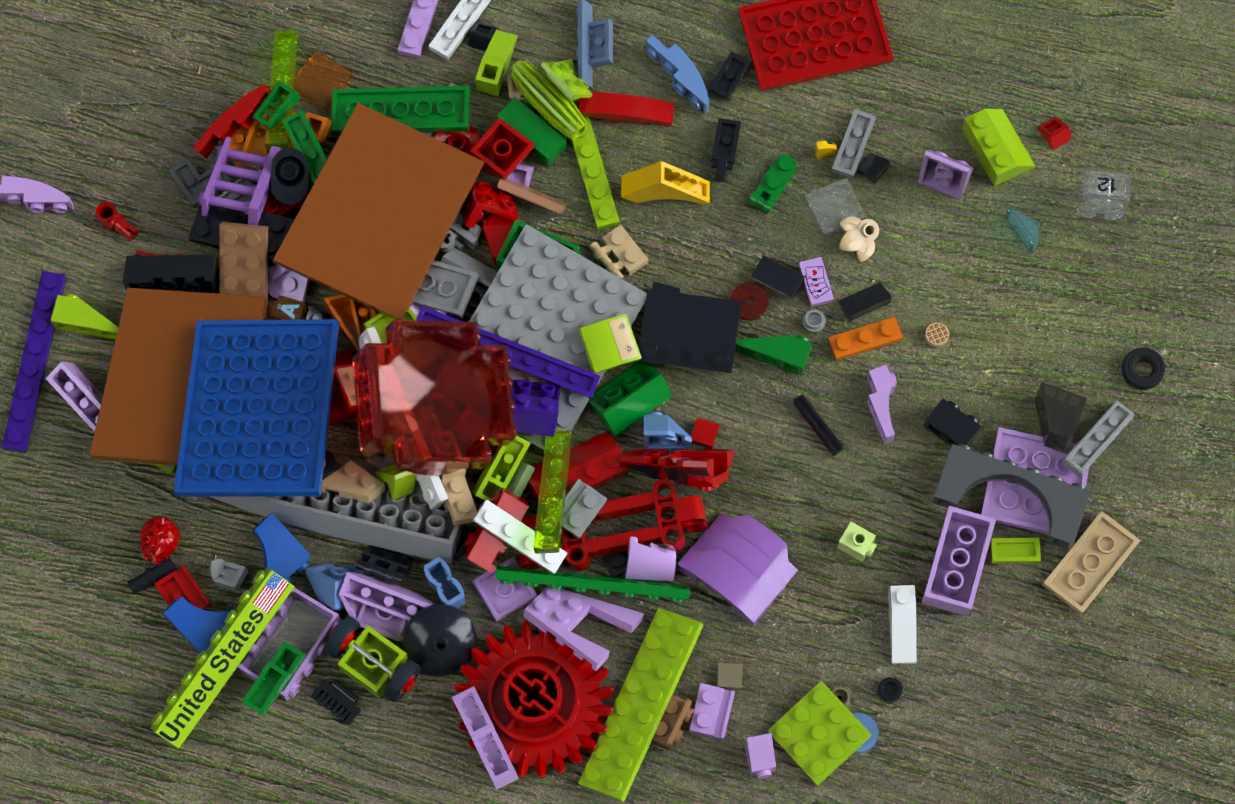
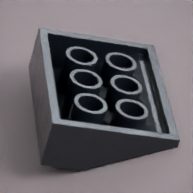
[638,289,742,373]

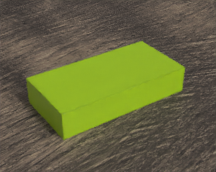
[990,537,1041,564]

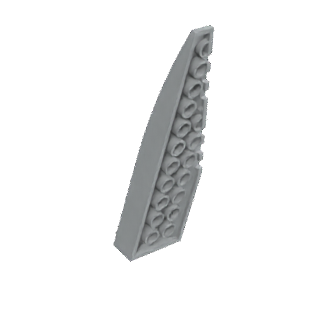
[174,473,472,564]

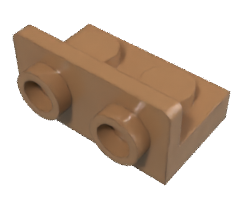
[652,695,694,750]

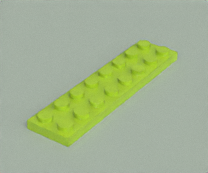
[578,608,704,802]

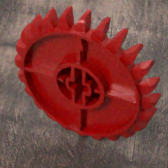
[454,620,613,779]

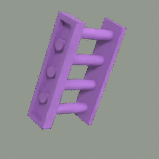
[199,137,281,225]

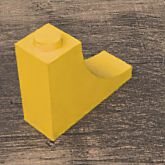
[621,161,710,205]

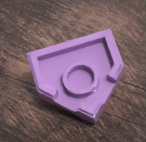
[268,264,311,305]

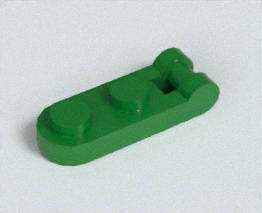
[748,155,797,214]

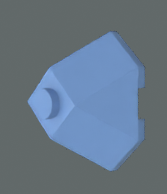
[644,412,692,450]
[305,563,374,611]

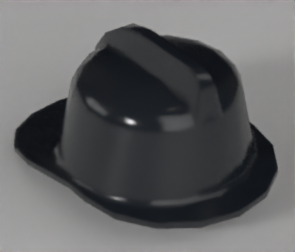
[271,148,309,205]

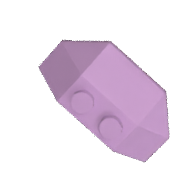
[339,572,434,642]

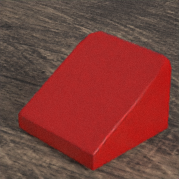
[1037,116,1072,150]

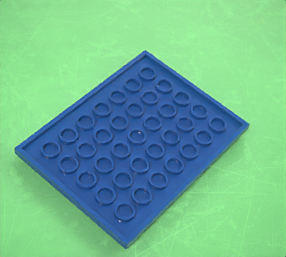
[174,319,339,497]

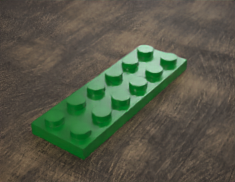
[330,86,470,135]

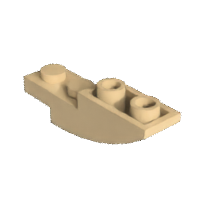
[429,430,477,526]

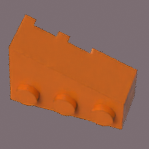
[324,294,376,364]

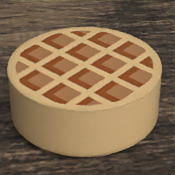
[925,323,949,347]

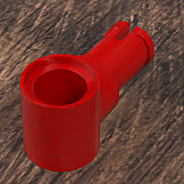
[95,202,139,242]

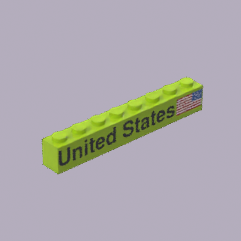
[150,567,295,749]

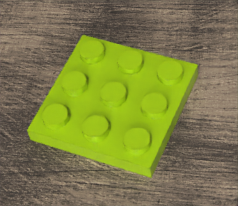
[768,680,873,786]

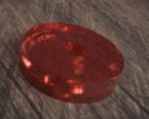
[731,282,768,321]

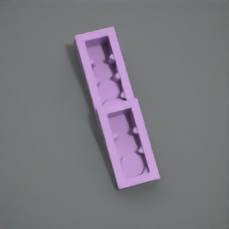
[452,686,519,790]

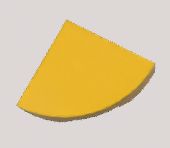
[815,141,839,159]

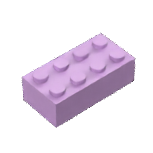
[922,506,996,616]

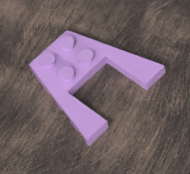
[523,586,644,671]

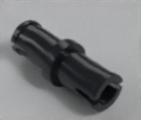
[127,557,177,595]

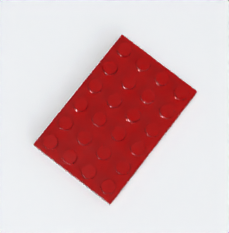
[738,0,894,91]

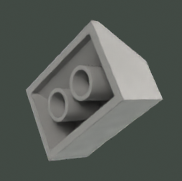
[440,248,498,319]

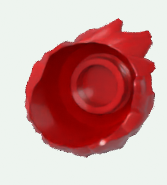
[140,515,180,566]

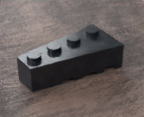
[122,254,220,294]

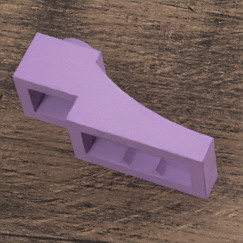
[867,365,897,445]

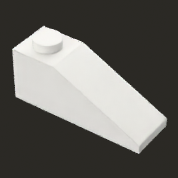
[888,585,917,664]

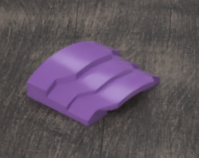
[677,512,798,626]

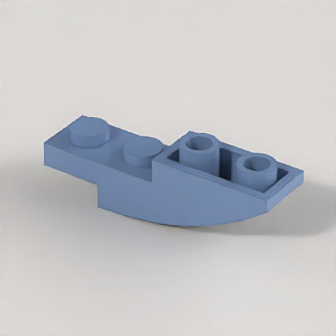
[646,35,709,114]

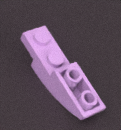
[0,176,74,213]

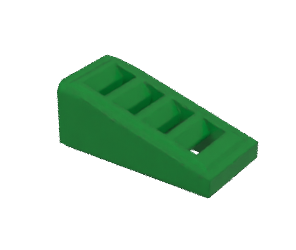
[252,81,300,130]

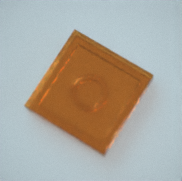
[289,50,353,111]

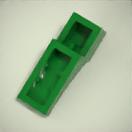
[242,641,307,716]

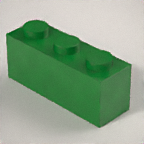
[497,97,567,167]

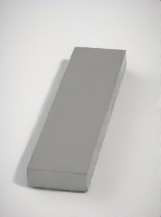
[1061,400,1136,478]

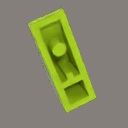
[51,294,118,340]
[471,431,530,501]

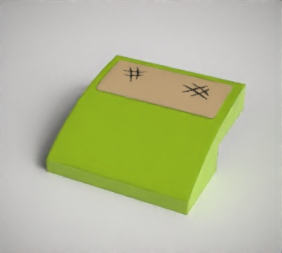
[578,314,641,374]

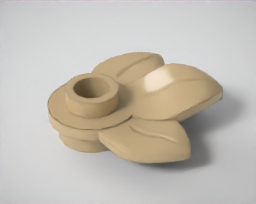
[839,216,879,262]

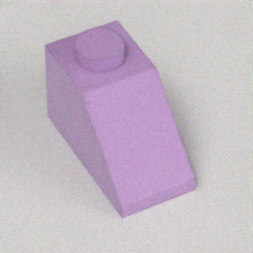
[745,733,776,779]

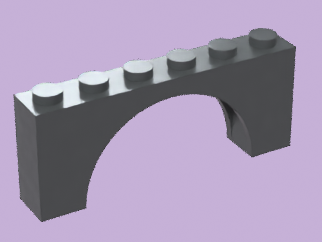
[932,444,1091,550]

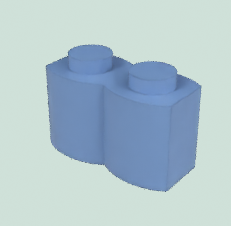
[424,557,466,608]

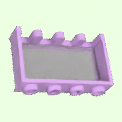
[237,587,341,701]

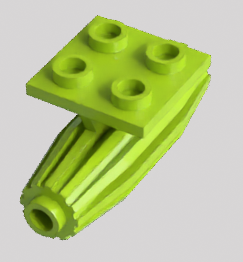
[510,60,593,141]

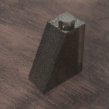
[1035,382,1087,454]

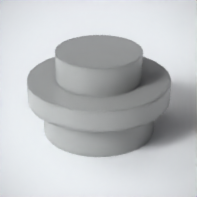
[802,310,826,333]

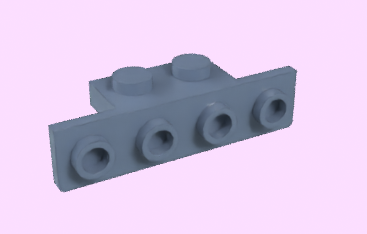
[576,0,613,89]

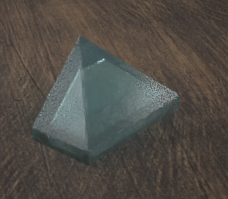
[1005,207,1040,254]

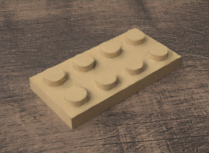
[1043,511,1141,615]

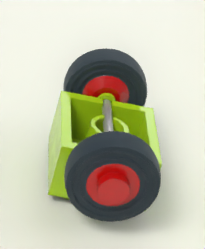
[324,616,421,702]

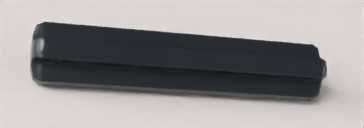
[793,394,843,456]

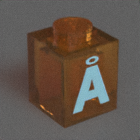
[269,295,307,320]

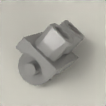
[445,212,483,252]

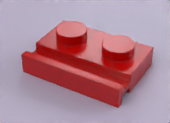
[154,565,211,610]

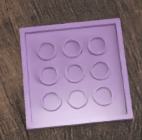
[981,427,1089,536]

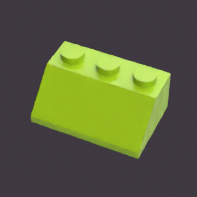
[962,109,1035,186]

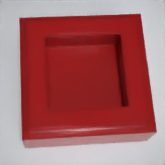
[691,418,720,448]

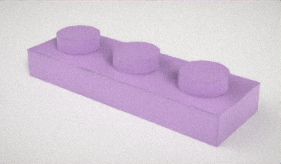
[398,0,439,59]

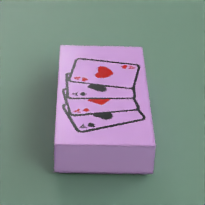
[799,257,834,307]

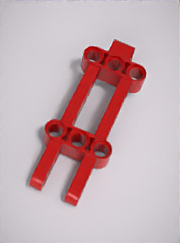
[518,479,708,571]

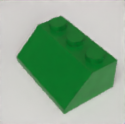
[587,361,673,435]

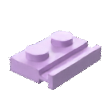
[689,683,735,740]

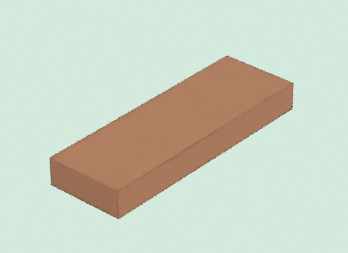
[497,178,567,214]

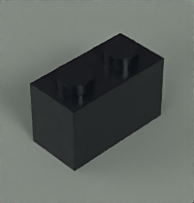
[924,398,981,447]

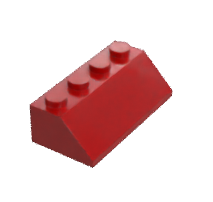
[527,431,630,514]

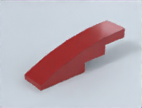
[193,84,271,159]
[578,92,674,127]

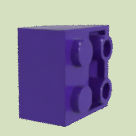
[506,379,560,437]

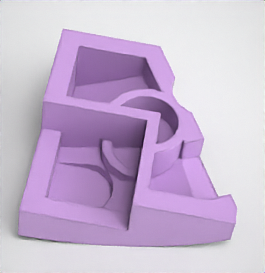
[625,537,676,581]

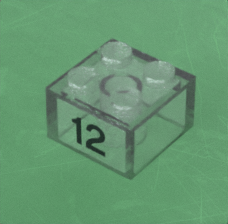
[1076,170,1132,220]

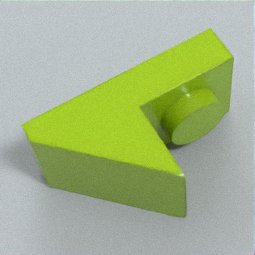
[375,464,417,500]

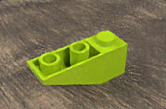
[475,30,518,97]

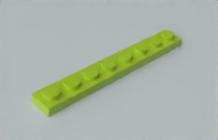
[556,58,620,231]

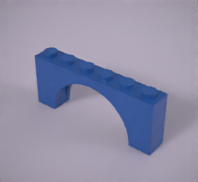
[162,513,311,654]

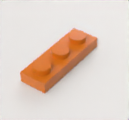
[828,317,903,361]

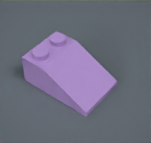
[918,150,973,200]

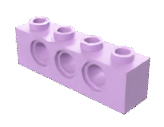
[46,362,103,432]

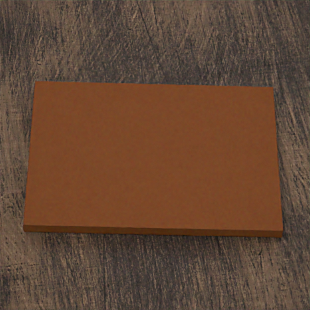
[273,103,484,322]
[90,288,267,465]

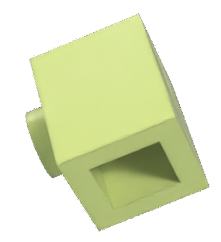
[837,522,877,562]

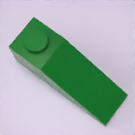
[735,335,813,376]

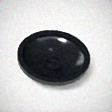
[403,604,477,676]

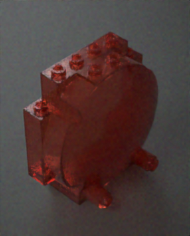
[352,320,517,476]

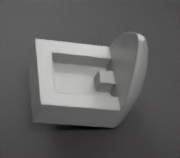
[209,558,249,592]

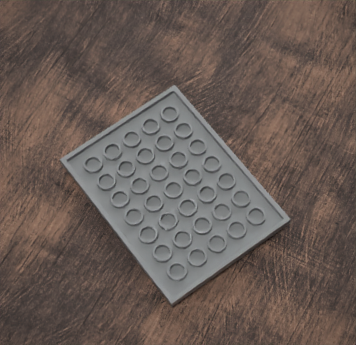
[431,224,647,457]

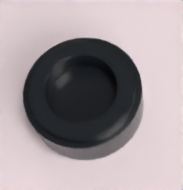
[878,677,903,703]

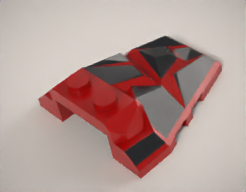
[621,448,734,491]

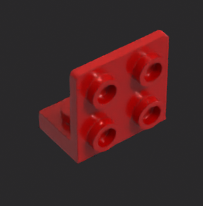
[461,181,519,229]

